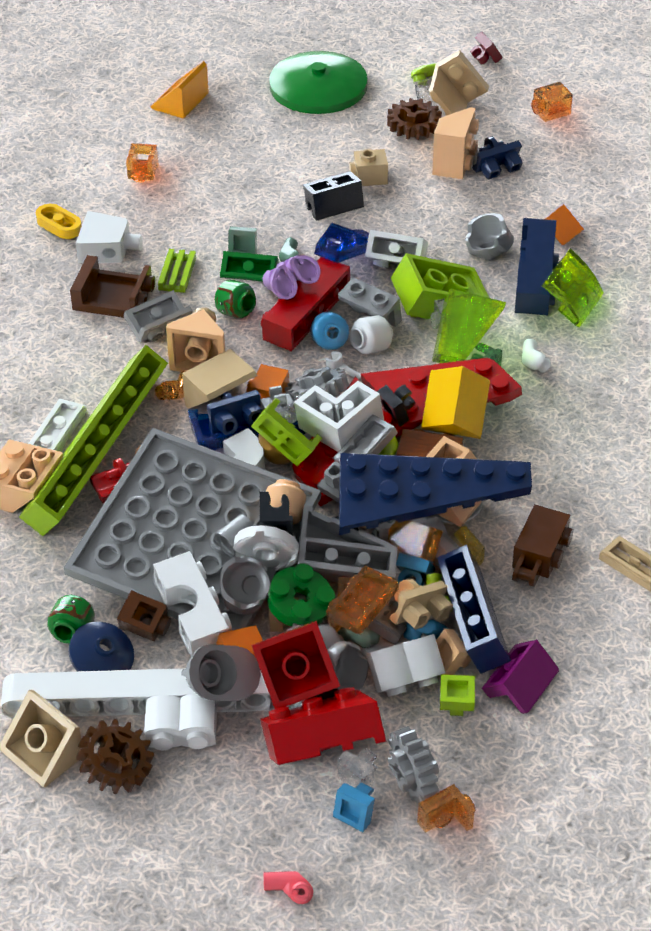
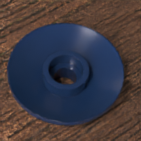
[68,622,134,672]

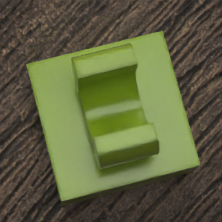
[440,674,475,716]

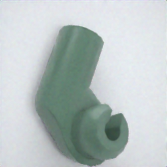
[337,621,380,648]

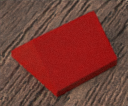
[251,621,340,709]

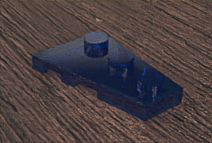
[314,222,369,263]

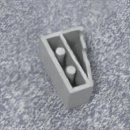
[296,504,398,589]

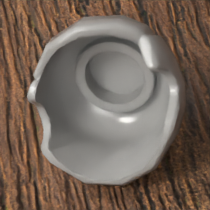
[327,641,369,690]

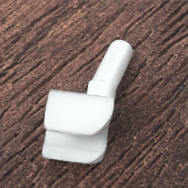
[325,351,361,381]

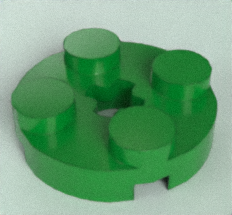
[267,563,335,627]

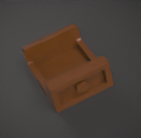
[70,255,156,318]

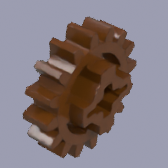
[387,98,442,140]
[76,719,154,794]

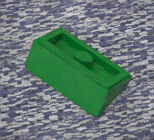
[220,251,279,282]

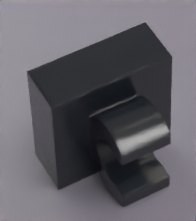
[377,385,416,427]

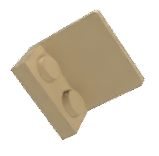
[429,50,489,116]

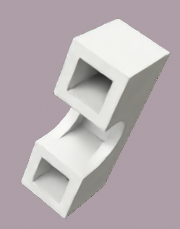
[153,551,232,657]

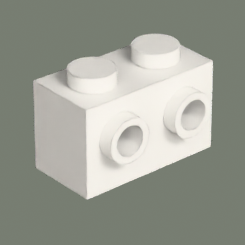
[365,230,428,268]

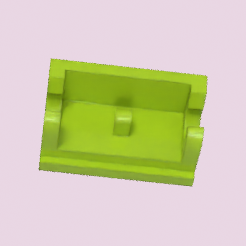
[251,398,322,466]

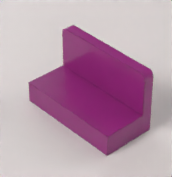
[481,639,559,714]

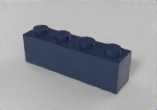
[437,544,511,674]

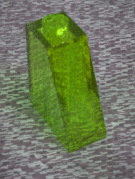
[432,288,506,364]

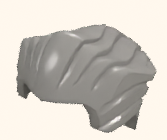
[465,213,514,261]
[220,557,270,615]

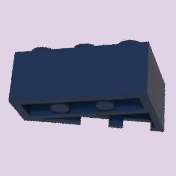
[514,218,559,316]

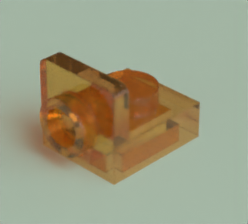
[417,784,476,833]

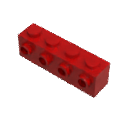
[260,256,350,352]

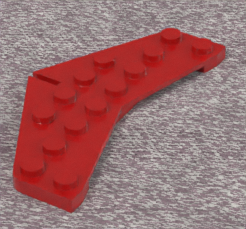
[292,358,522,507]

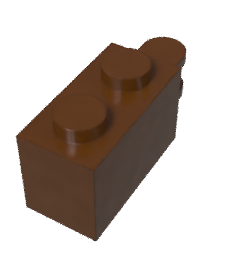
[512,504,574,587]

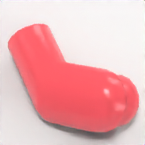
[264,871,313,904]

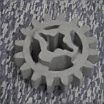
[285,367,350,402]
[388,726,439,805]

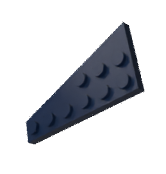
[339,453,532,535]

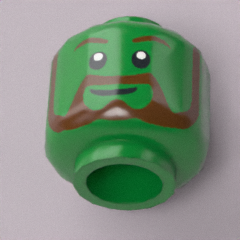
[214,280,256,319]
[47,594,95,643]

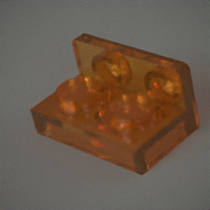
[326,565,399,635]

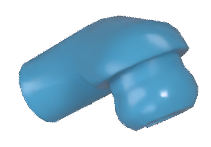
[403,619,448,641]

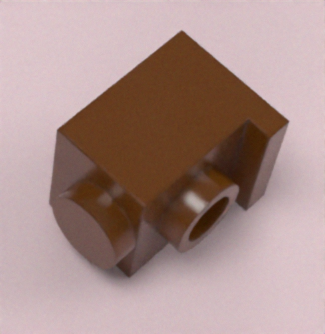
[117,590,171,642]

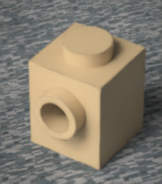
[349,149,388,186]

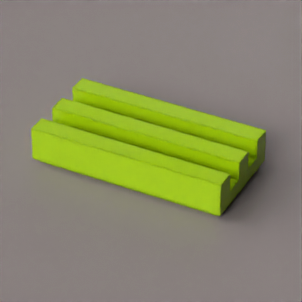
[158,249,196,293]

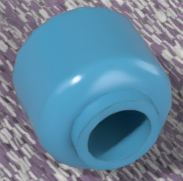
[310,312,349,350]

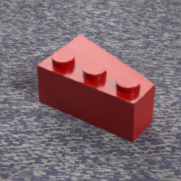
[260,687,387,765]

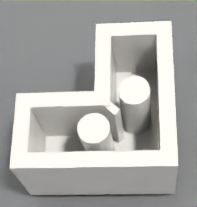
[294,381,384,452]

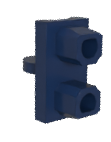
[472,136,523,180]
[207,390,263,435]

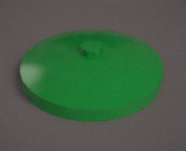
[269,51,368,114]

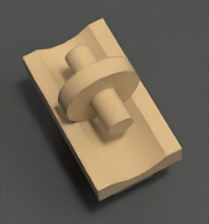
[389,579,453,630]

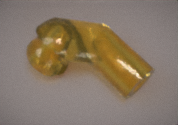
[454,525,485,566]

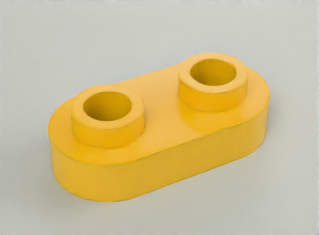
[35,203,82,239]

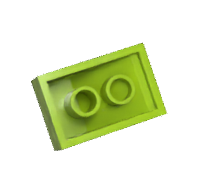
[391,253,492,319]

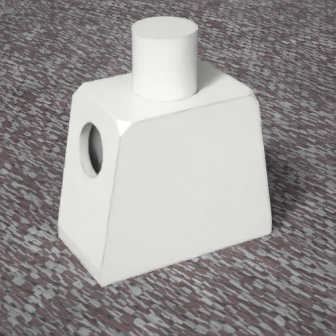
[76,211,143,264]

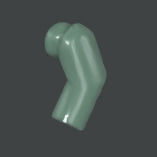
[279,237,299,262]

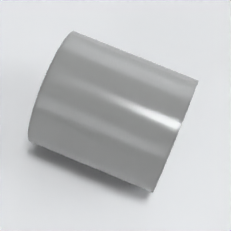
[215,515,254,557]

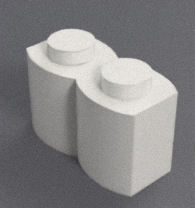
[366,634,445,697]
[144,694,217,751]

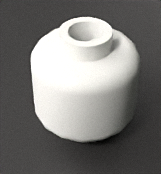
[350,315,393,354]

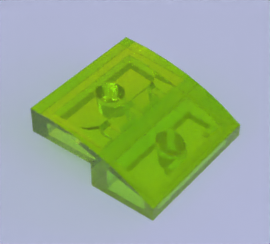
[541,248,604,327]

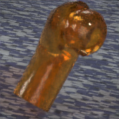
[155,371,185,400]

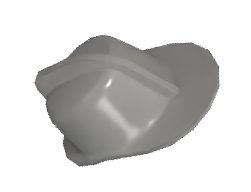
[181,644,261,701]

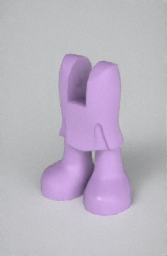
[263,255,320,300]

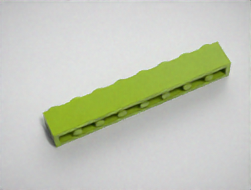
[19,345,168,536]

